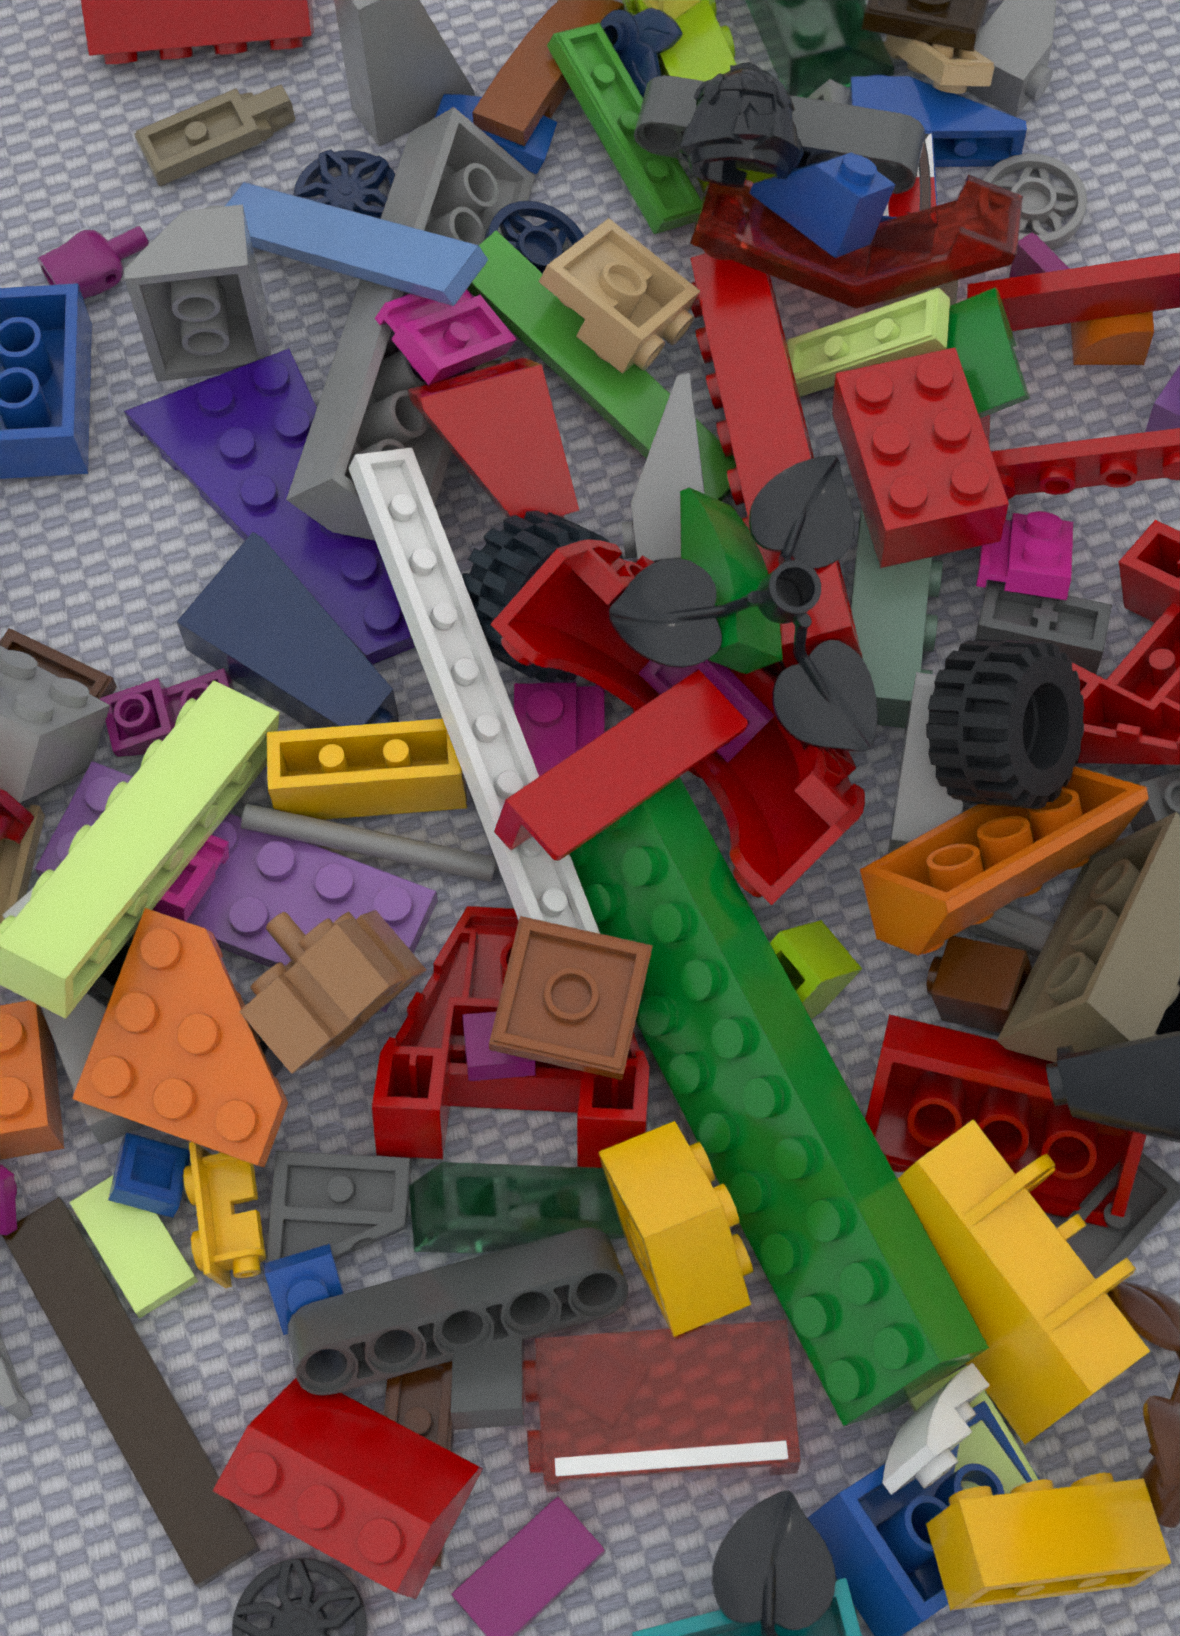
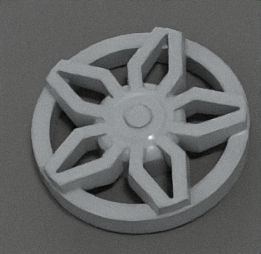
[978,154,1087,250]

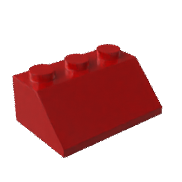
[213,1378,483,1599]

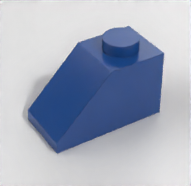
[749,152,896,258]

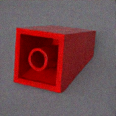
[407,357,579,519]

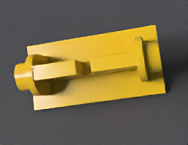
[183,1142,266,1288]

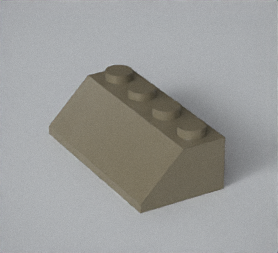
[997,812,1180,1063]

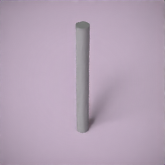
[241,803,496,882]

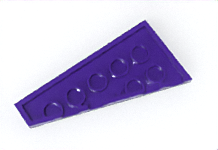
[124,348,415,665]

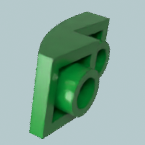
[947,288,1030,418]

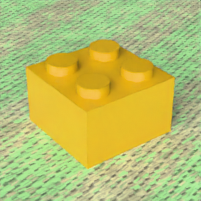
[598,1121,753,1337]

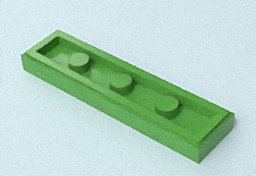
[547,23,707,234]

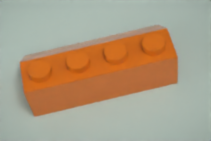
[860,766,1149,956]

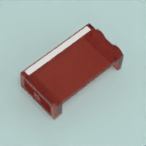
[523,1320,801,1492]

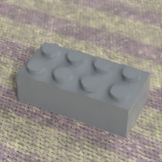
[0,646,110,803]

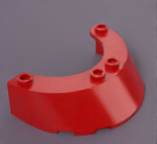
[490,539,865,906]

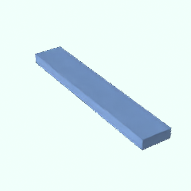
[225,182,488,306]

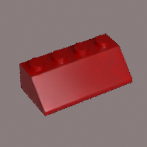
[81,0,314,64]
[865,1014,1147,1231]

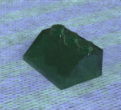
[746,0,894,98]

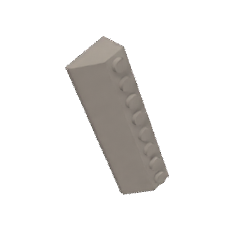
[286,107,535,540]

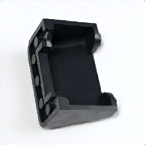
[1046,979,1180,1143]

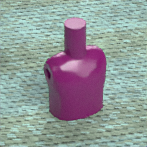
[37,226,149,299]

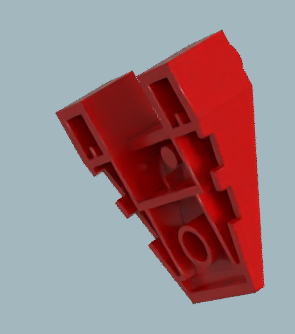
[1072,520,1180,765]
[372,906,649,1168]

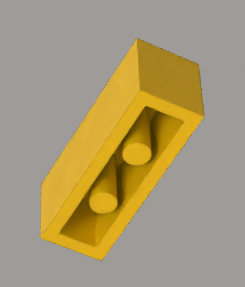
[267,718,467,820]
[926,1473,1171,1610]

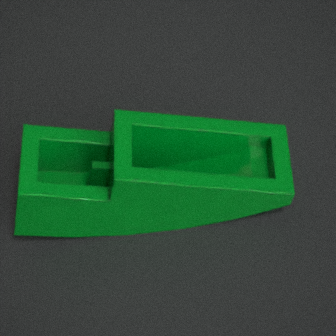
[680,487,783,674]

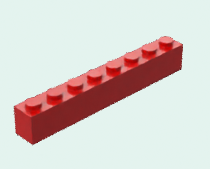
[690,237,863,668]

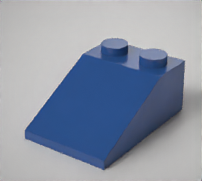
[807,1400,1040,1636]

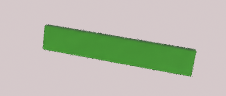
[467,230,737,501]

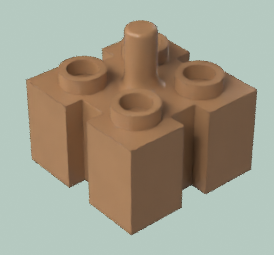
[239,910,427,1074]

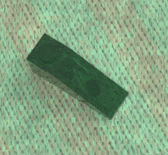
[409,1162,625,1253]

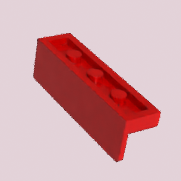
[494,669,748,861]

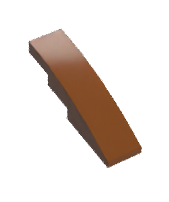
[472,0,624,146]

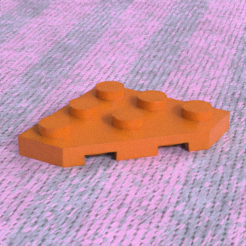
[72,908,288,1168]

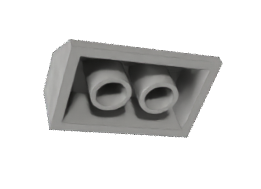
[124,204,271,381]

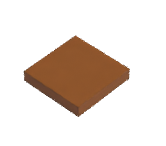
[489,916,653,1080]

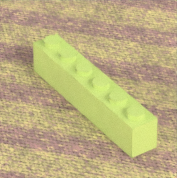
[0,680,280,1019]

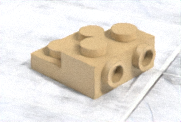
[539,218,700,374]

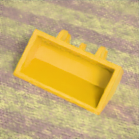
[898,1120,1150,1444]

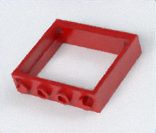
[967,252,1180,500]

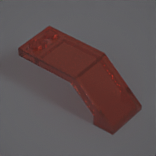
[689,174,1023,309]

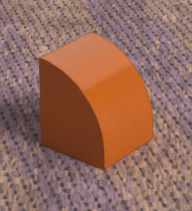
[1071,312,1154,365]

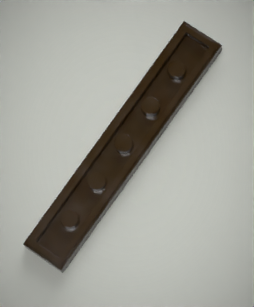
[2,1196,261,1589]

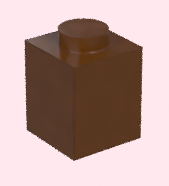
[926,936,1032,1033]

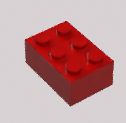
[832,347,1009,568]

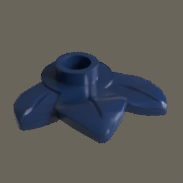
[600,8,682,98]

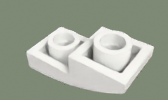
[882,1363,990,1495]

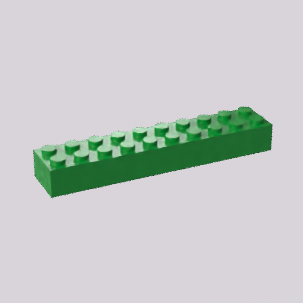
[569,777,989,1426]

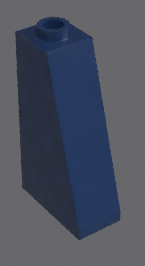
[176,532,399,729]

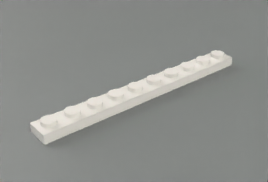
[348,447,600,934]

